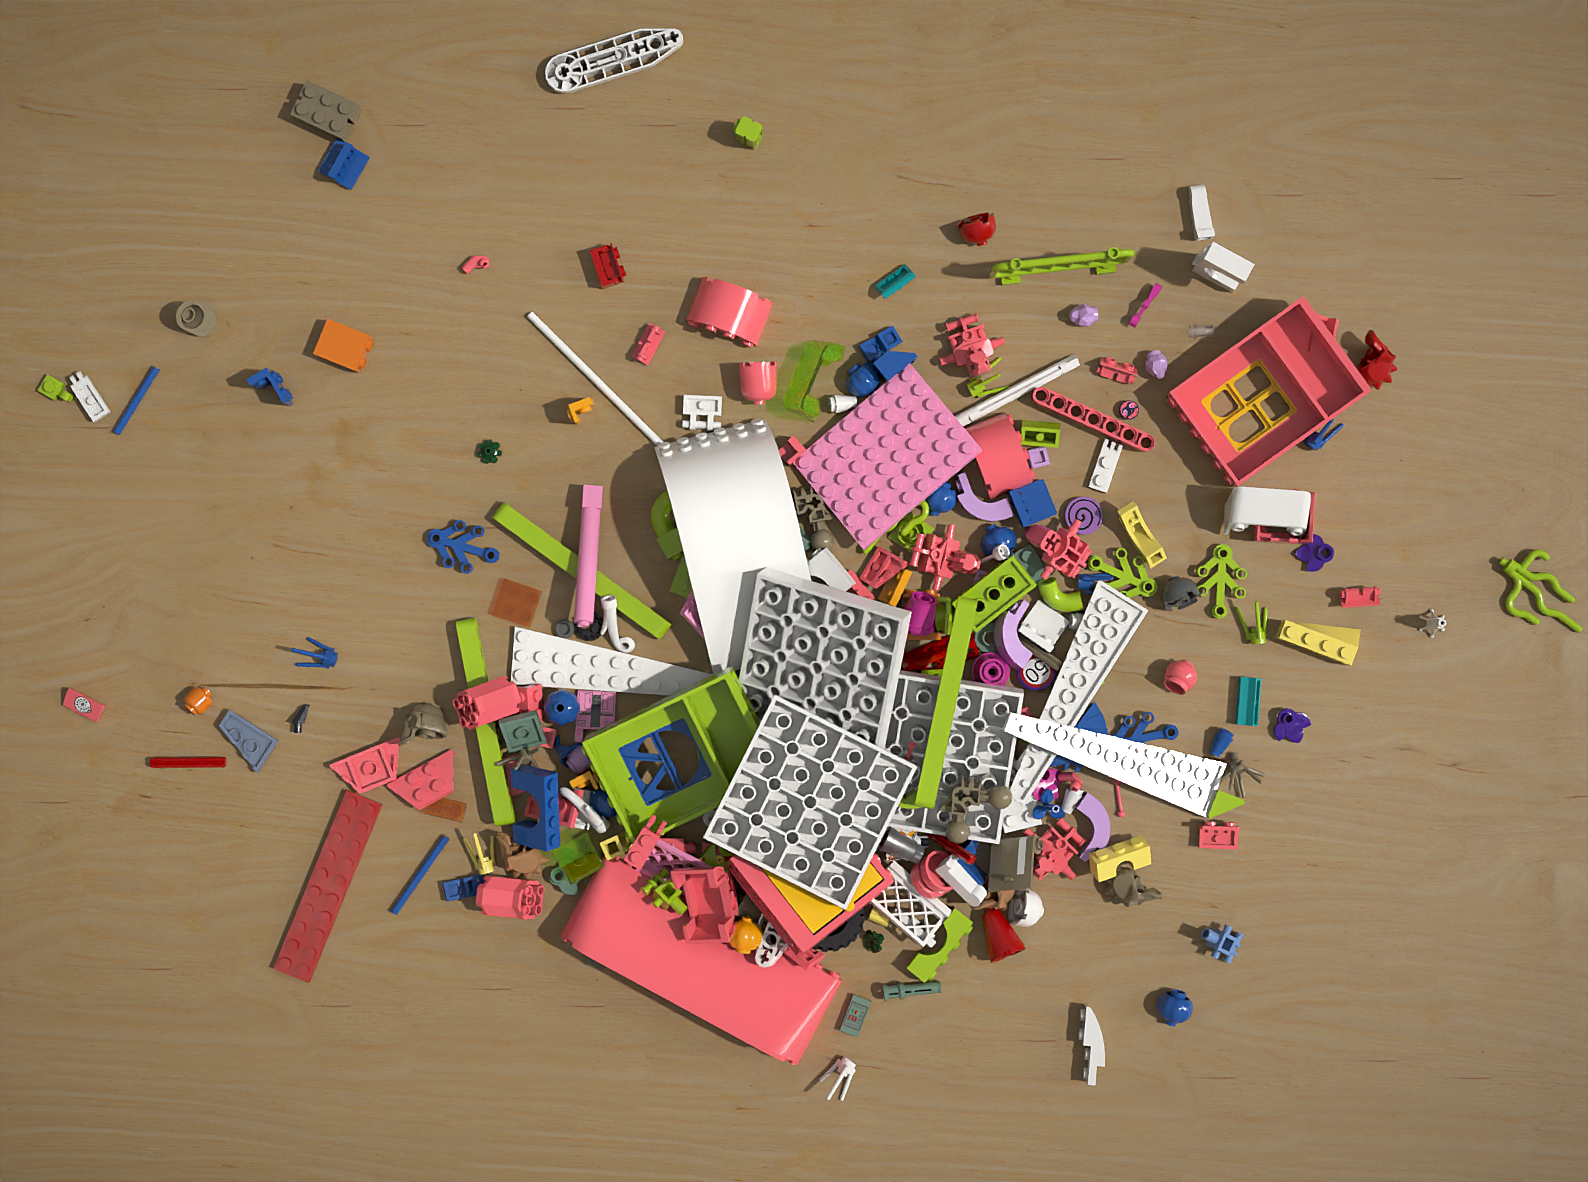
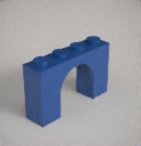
[511,764,560,852]

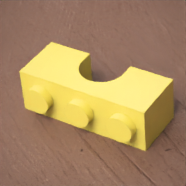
[1089,836,1151,882]

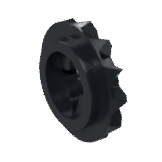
[574,611,603,641]

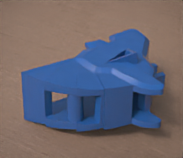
[1049,702,1108,773]

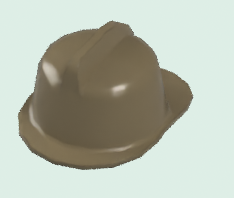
[174,300,217,336]

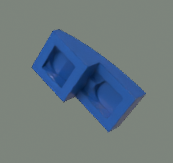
[858,326,903,363]
[442,875,484,902]

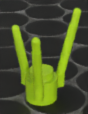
[966,357,1010,398]
[1236,601,1268,645]

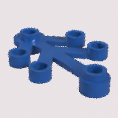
[427,520,500,574]
[1110,712,1179,745]

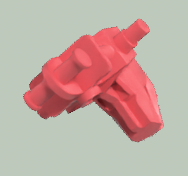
[939,313,1005,378]
[1024,519,1093,580]
[909,524,981,591]
[1023,818,1086,880]

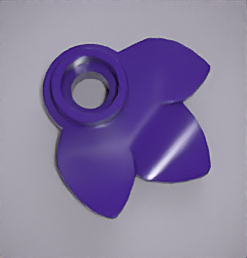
[1295,534,1334,572]
[1274,708,1311,743]

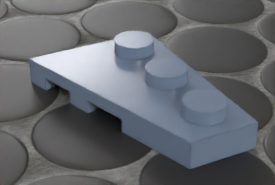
[219,710,279,773]

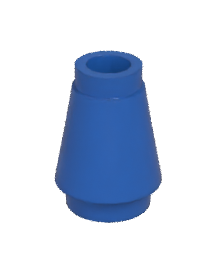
[1209,727,1234,757]

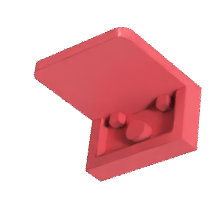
[504,683,544,722]

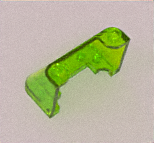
[783,340,845,423]

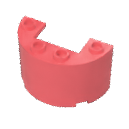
[686,277,773,348]
[965,412,1035,500]
[670,866,738,944]

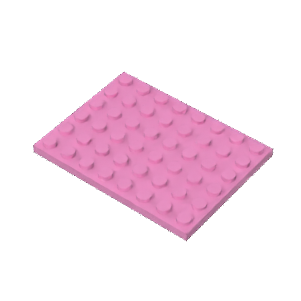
[793,363,983,550]

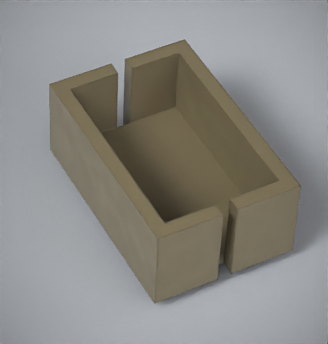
[290,80,362,143]

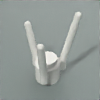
[819,1056,856,1101]

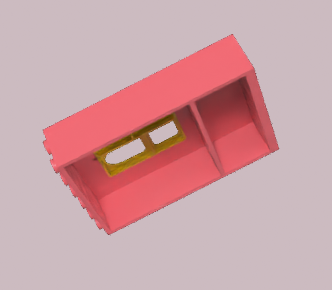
[1166,296,1372,487]

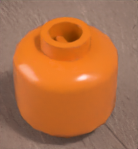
[183,687,213,715]

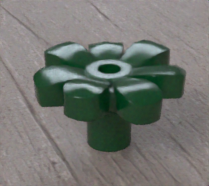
[477,440,502,464]
[863,930,884,954]

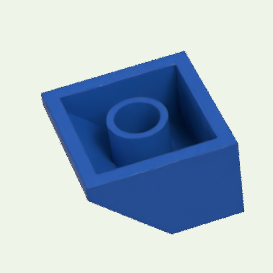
[873,351,918,383]

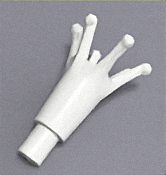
[1419,609,1446,638]

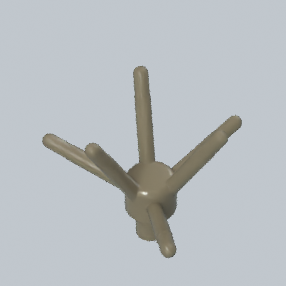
[496,747,541,770]
[1219,752,1265,798]

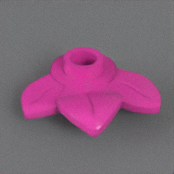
[1032,767,1062,800]

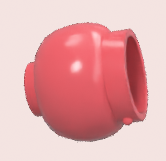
[1163,660,1197,695]

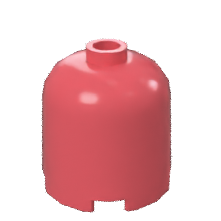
[739,361,777,405]

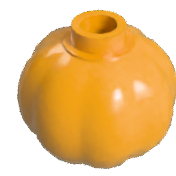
[729,916,763,954]

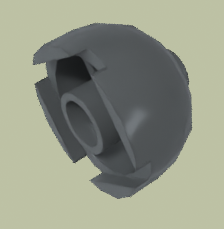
[1161,576,1201,611]

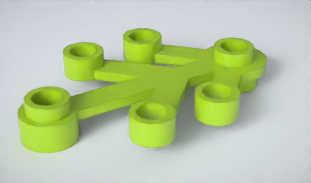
[1196,544,1247,619]
[1087,548,1158,598]

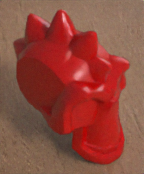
[1358,330,1398,390]

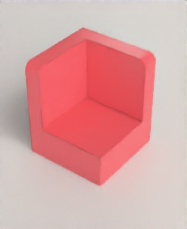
[779,436,806,466]

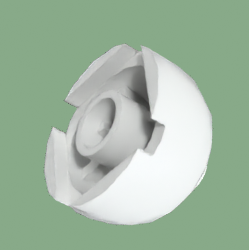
[1008,889,1044,927]

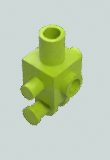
[640,868,688,915]

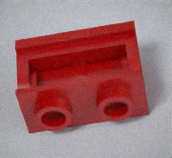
[590,243,626,289]

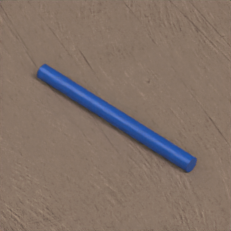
[391,835,449,915]

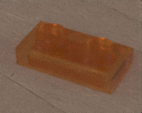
[424,798,467,823]

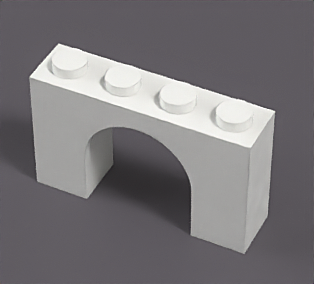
[1192,242,1255,293]
[808,547,856,592]

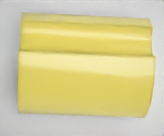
[868,906,893,927]

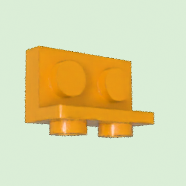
[567,397,595,424]
[878,569,912,607]
[569,769,600,790]

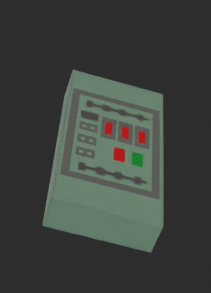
[840,994,871,1038]

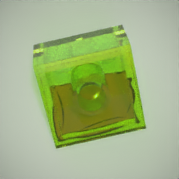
[552,831,605,885]

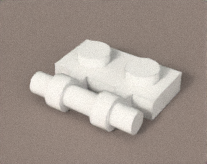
[683,395,722,431]

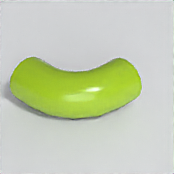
[651,490,675,538]
[1037,577,1084,612]

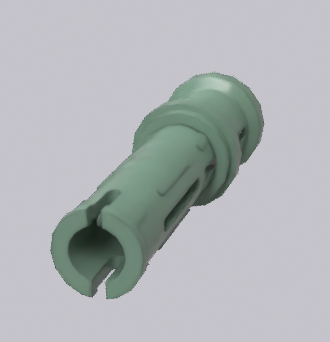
[882,981,942,1001]

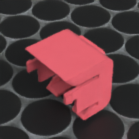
[1253,489,1315,544]

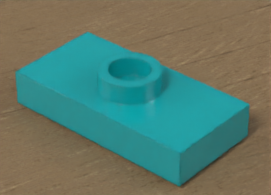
[874,264,916,299]

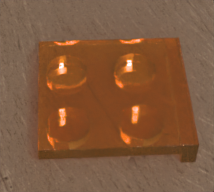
[492,578,542,627]

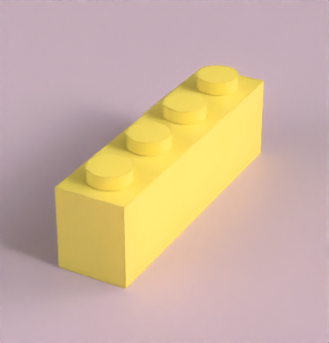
[1275,620,1361,665]

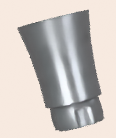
[879,826,925,864]

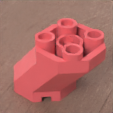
[453,676,521,730]
[476,875,545,919]

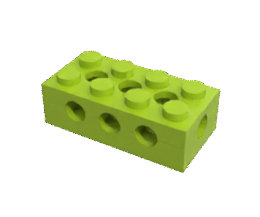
[952,553,1037,633]

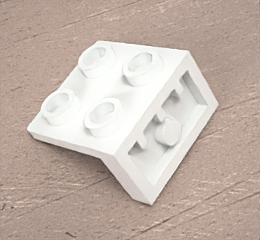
[1017,600,1069,653]

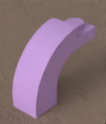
[955,473,1014,522]
[994,600,1033,669]
[1076,792,1111,862]

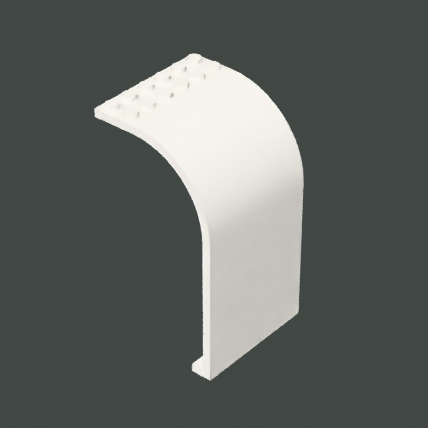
[654,418,811,674]

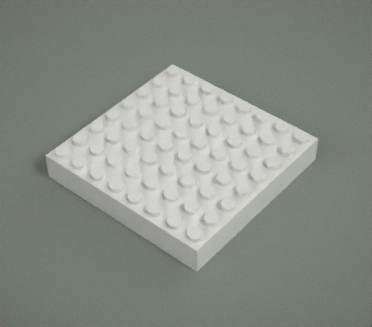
[739,567,912,749]
[885,670,1024,844]
[703,695,918,910]

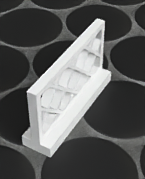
[865,861,952,948]

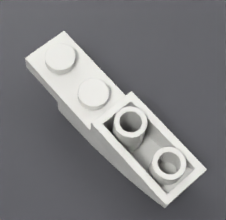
[1078,1004,1105,1085]

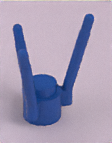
[1304,419,1344,451]
[1078,573,1115,595]
[291,637,338,669]

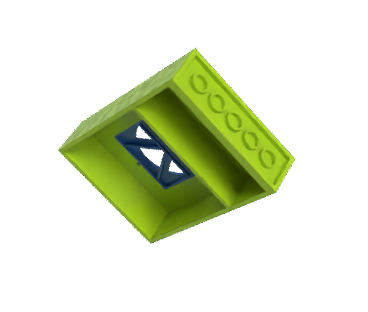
[581,666,760,843]

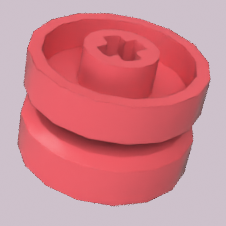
[911,850,953,899]

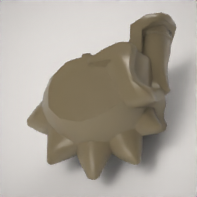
[1105,866,1163,907]

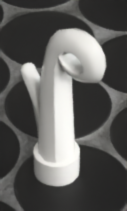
[600,595,635,653]
[559,787,610,833]

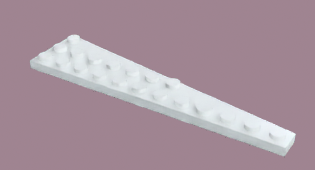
[1010,581,1148,806]
[511,627,713,696]
[1002,713,1227,817]

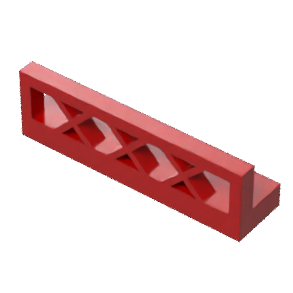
[901,633,980,673]

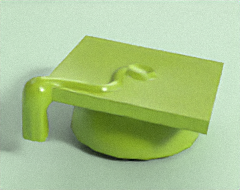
[888,512,934,554]
[935,597,954,635]

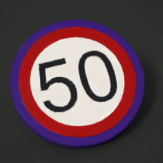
[1018,655,1056,691]

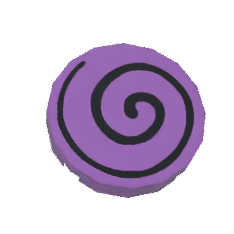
[1064,497,1103,535]

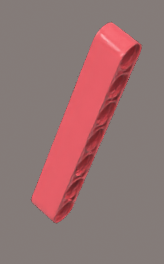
[1031,387,1155,453]

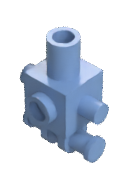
[1201,924,1244,964]

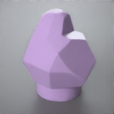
[1069,304,1098,327]
[1145,350,1168,379]

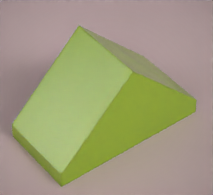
[1207,790,1245,819]

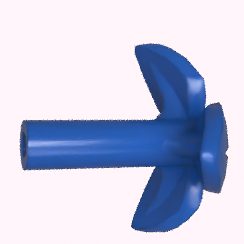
[555,735,583,768]
[1032,788,1065,820]

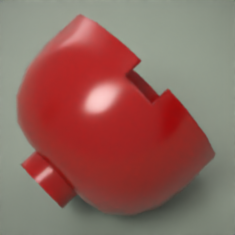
[957,212,996,246]

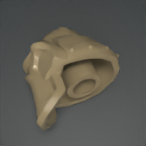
[398,703,448,747]

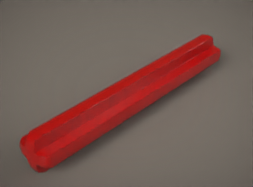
[150,757,227,768]
[926,833,976,865]

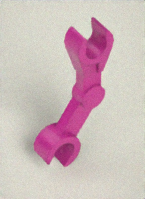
[1128,283,1162,328]

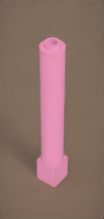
[574,485,603,627]

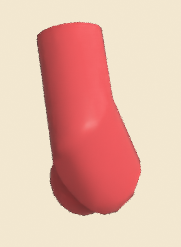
[461,255,490,274]
[1058,772,1083,792]

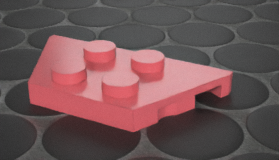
[329,737,400,794]
[387,749,455,810]

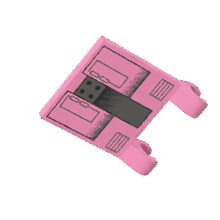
[575,690,616,743]

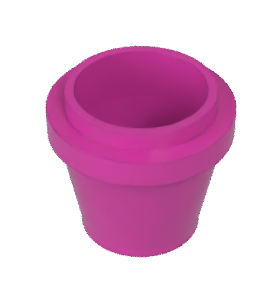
[904,591,937,636]
[971,652,1010,686]

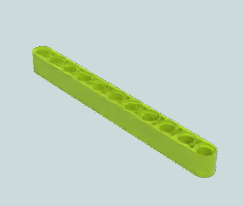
[492,502,672,640]
[914,596,978,810]
[456,617,515,827]

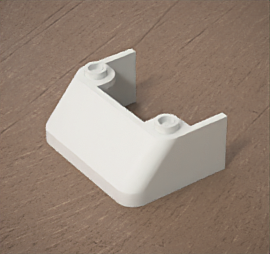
[1224,487,1311,540]

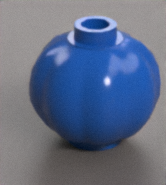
[846,363,880,397]
[925,482,956,516]
[981,524,1017,559]
[544,689,580,726]
[589,787,618,820]
[1156,989,1193,1027]

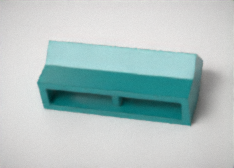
[1235,677,1262,726]

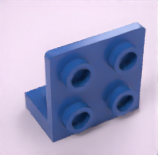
[247,368,293,406]
[1008,479,1057,528]
[957,839,986,885]

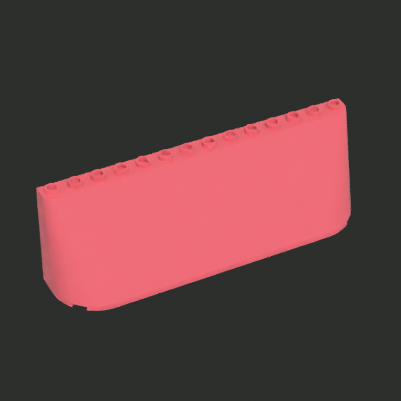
[560,854,842,1065]

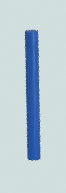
[113,366,160,435]

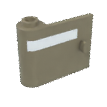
[988,835,1043,892]

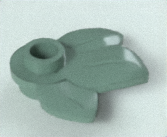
[549,857,588,895]

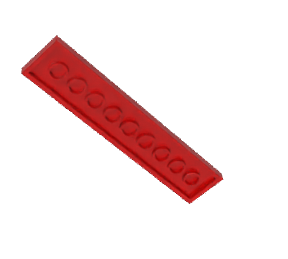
[273,790,383,983]

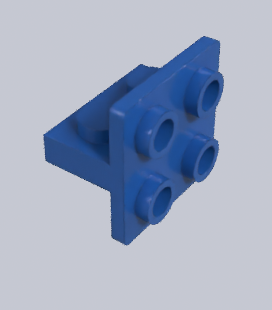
[318,139,370,190]

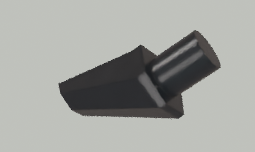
[291,705,310,733]

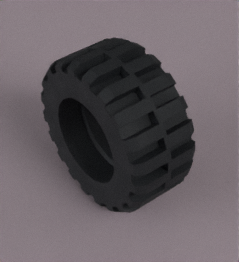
[795,897,865,952]

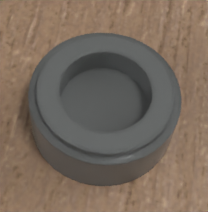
[555,619,575,639]

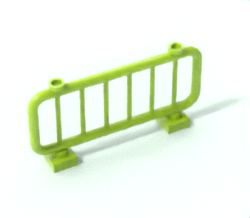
[989,247,1135,286]

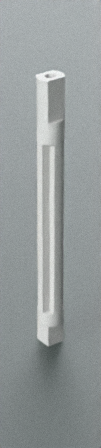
[955,354,1080,426]

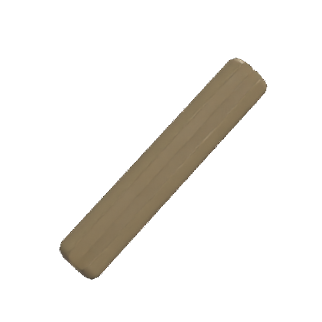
[1017,633,1063,672]

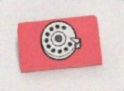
[63,688,106,722]

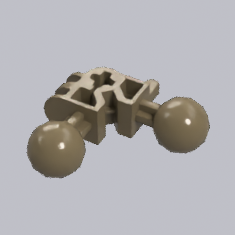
[792,486,836,551]
[941,775,1013,844]

